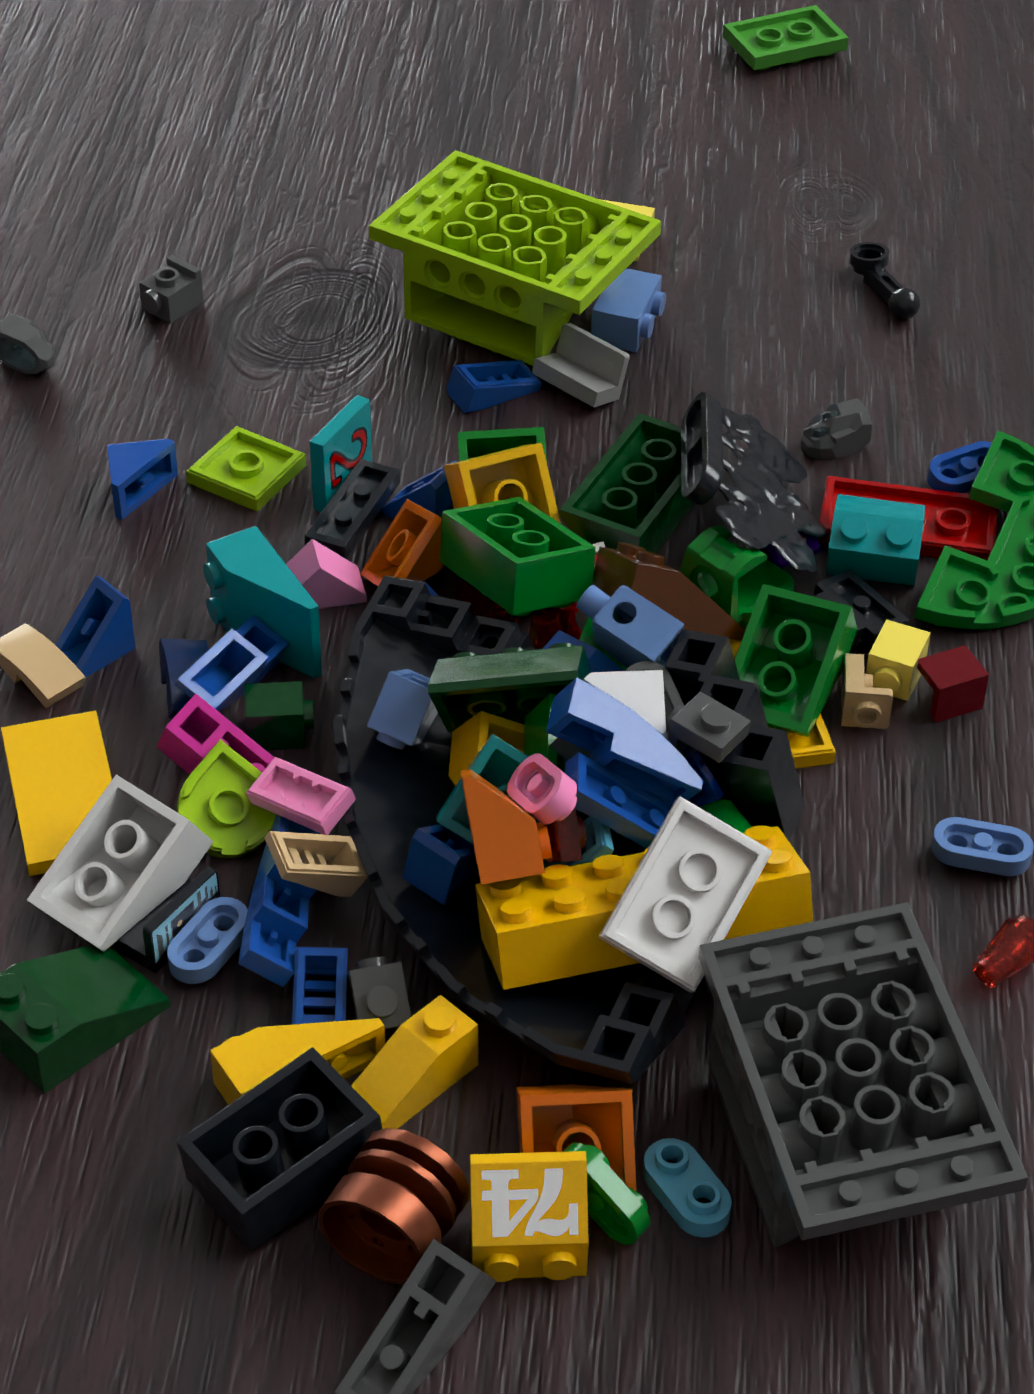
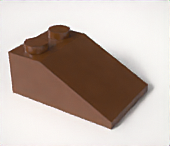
[592,542,746,641]

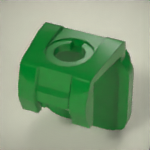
[680,525,795,628]

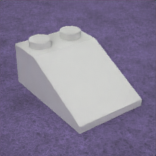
[27,775,213,952]

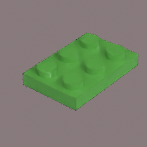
[723,5,849,70]

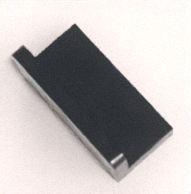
[115,867,220,974]

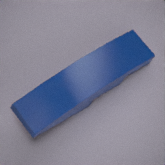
[238,814,321,987]

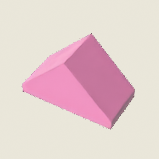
[286,539,367,609]

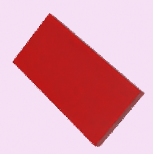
[817,476,999,560]

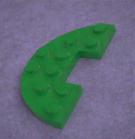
[914,430,1034,629]

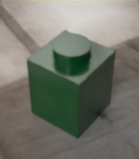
[245,681,314,750]

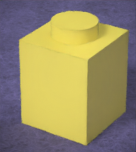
[866,619,931,701]

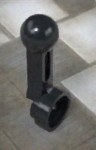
[849,242,920,320]

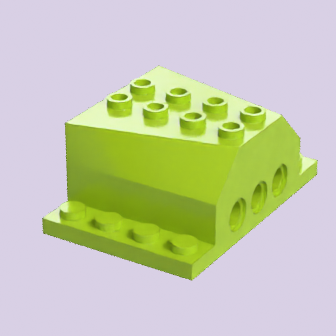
[369,150,661,366]

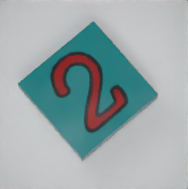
[309,395,372,512]

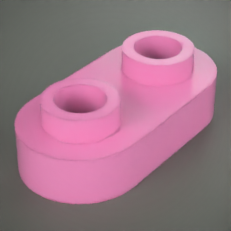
[507,753,577,824]

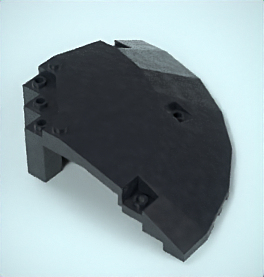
[333,576,805,1084]

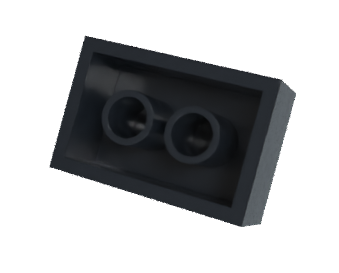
[176,1047,382,1251]

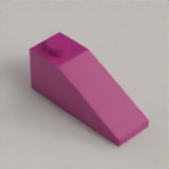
[156,694,275,774]

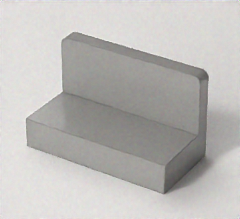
[532,323,630,407]

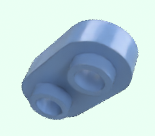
[931,817,1034,876]
[167,897,248,984]

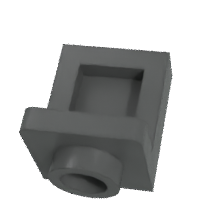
[666,692,751,763]
[347,956,411,1031]

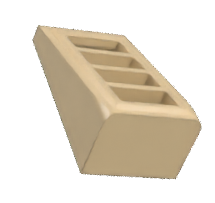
[264,831,368,897]

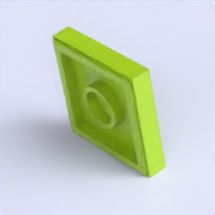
[186,426,307,512]

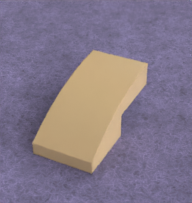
[0,623,85,708]

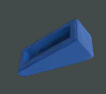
[447,360,542,413]
[292,947,348,1025]

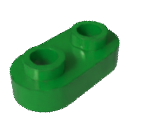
[563,1143,650,1245]

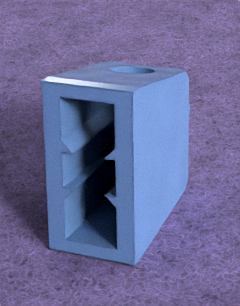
[576,585,684,668]

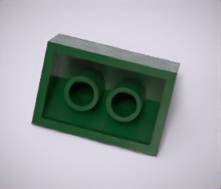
[428,643,591,733]

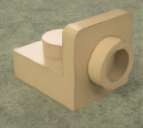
[841,653,893,729]

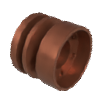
[318,1128,470,1285]

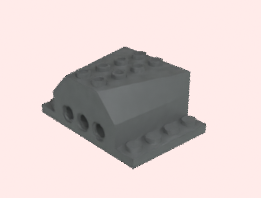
[699,902,1028,1249]

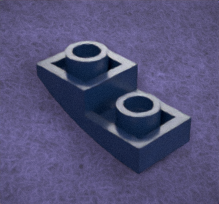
[159,638,209,719]

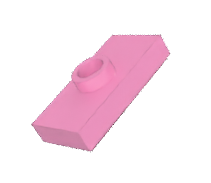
[246,757,356,835]

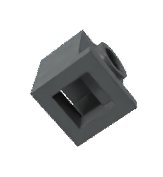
[139,255,204,324]

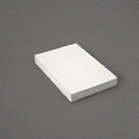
[598,796,773,993]

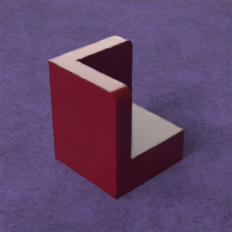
[917,645,989,722]

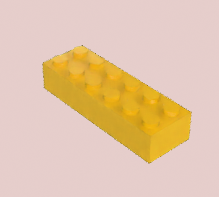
[475,825,813,990]

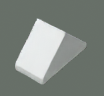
[584,670,666,738]

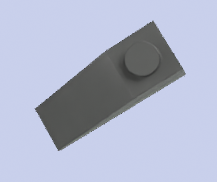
[335,1239,496,1394]

